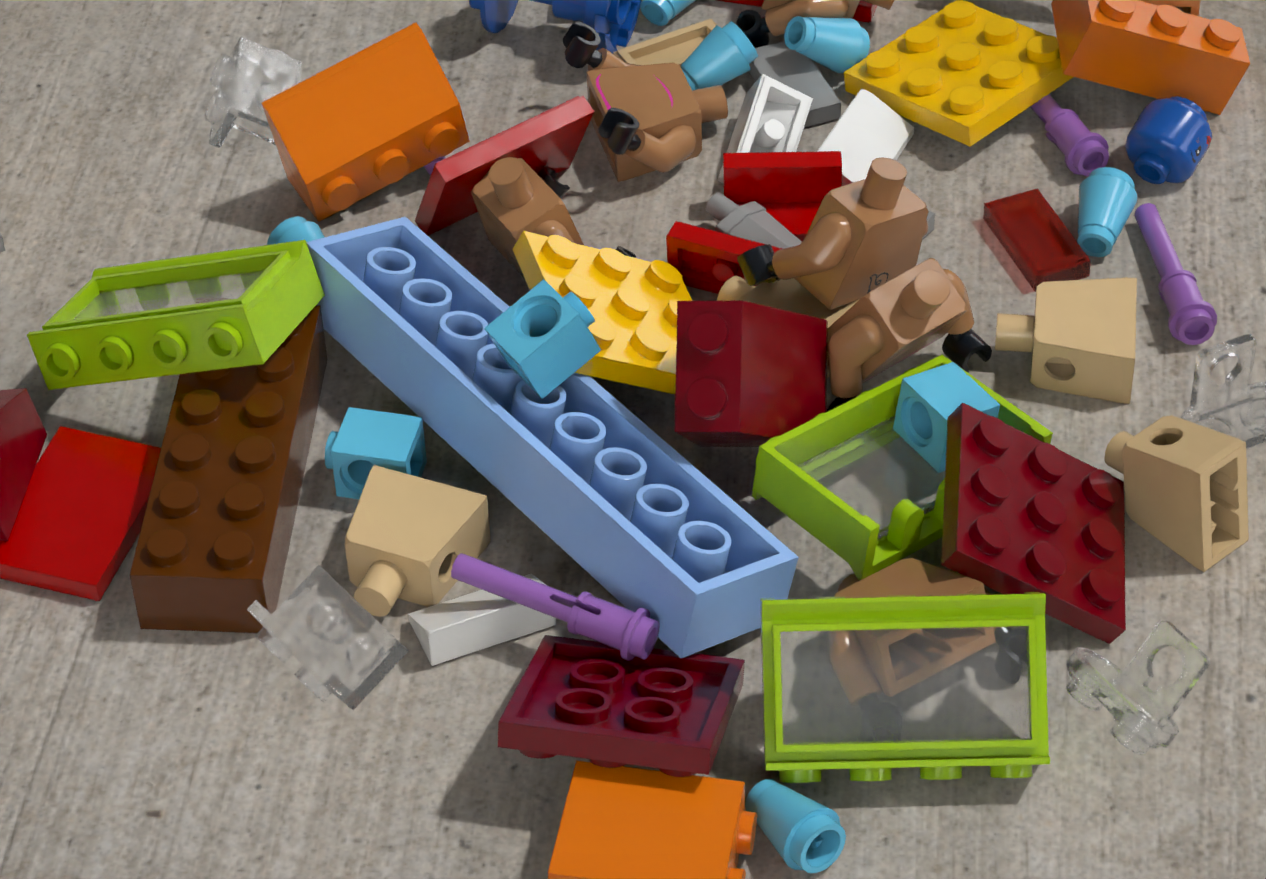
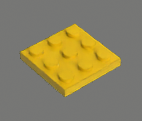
[844,0,1073,147]
[512,231,692,394]

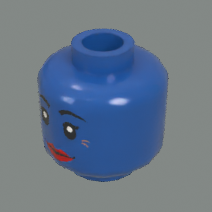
[1125,96,1212,184]

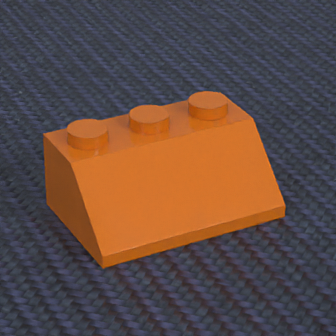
[1051,0,1250,115]
[262,22,470,222]

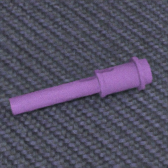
[1030,94,1109,176]
[1134,203,1217,345]
[451,553,660,661]

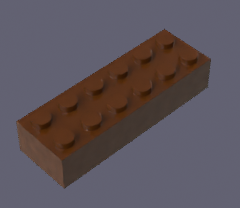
[129,302,328,634]

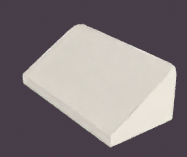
[718,74,813,184]
[817,89,914,186]
[408,573,556,666]

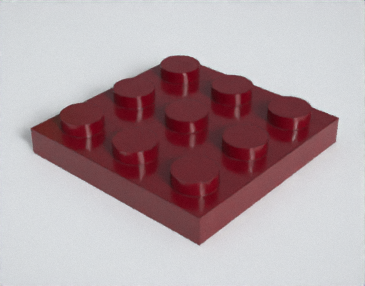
[941,402,1126,644]
[498,635,745,777]

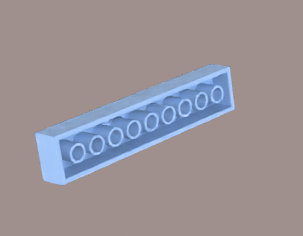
[306,217,799,658]

